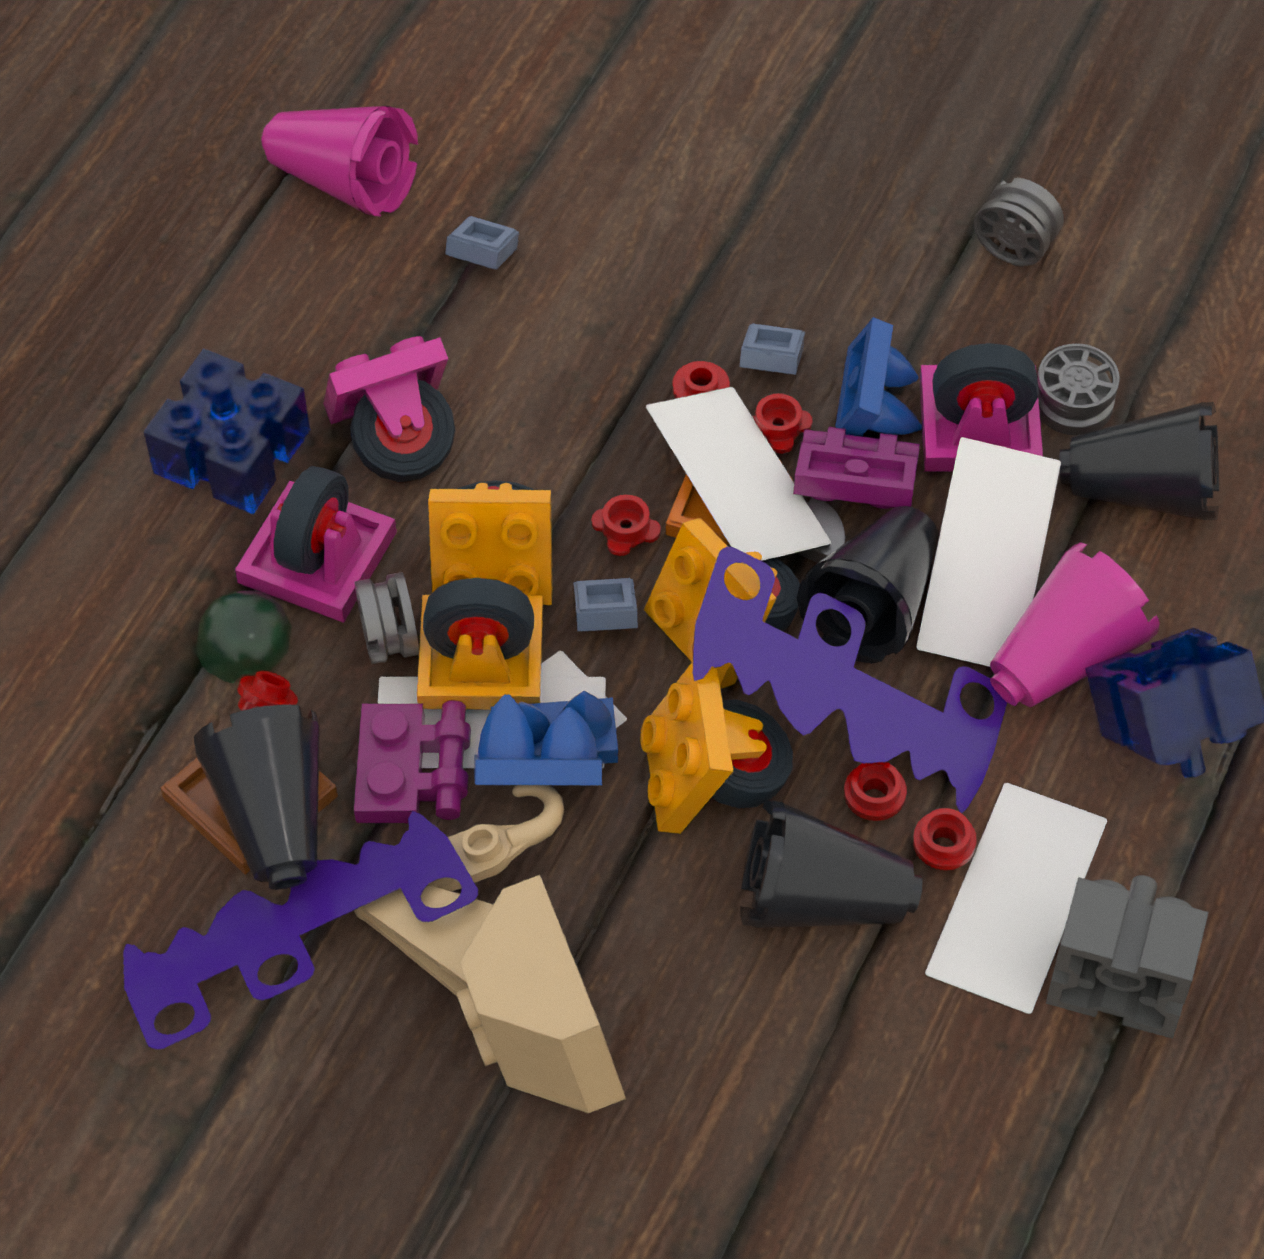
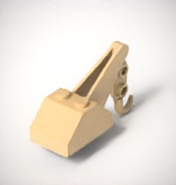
[354,785,626,1113]

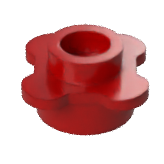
[752,394,813,454]
[592,495,661,556]

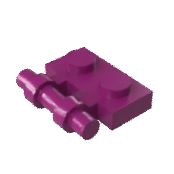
[793,427,920,509]
[354,700,471,823]

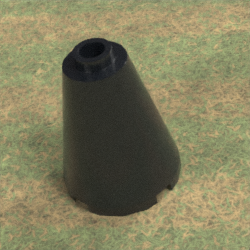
[1059,402,1219,520]
[796,506,939,664]
[194,704,320,890]
[740,800,922,928]

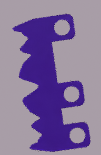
[692,547,1007,813]
[124,811,478,1049]

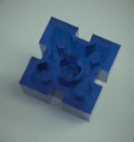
[144,348,310,514]
[1085,627,1264,778]

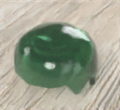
[195,591,292,683]

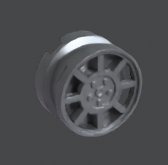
[974,178,1064,266]
[1038,344,1120,435]
[354,572,419,664]

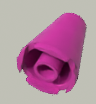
[262,106,418,216]
[990,542,1160,707]

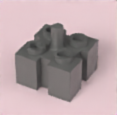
[1046,875,1208,1039]

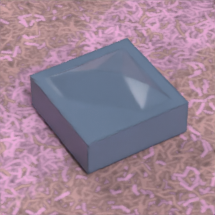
[445,216,519,270]
[740,324,805,375]
[574,578,638,632]

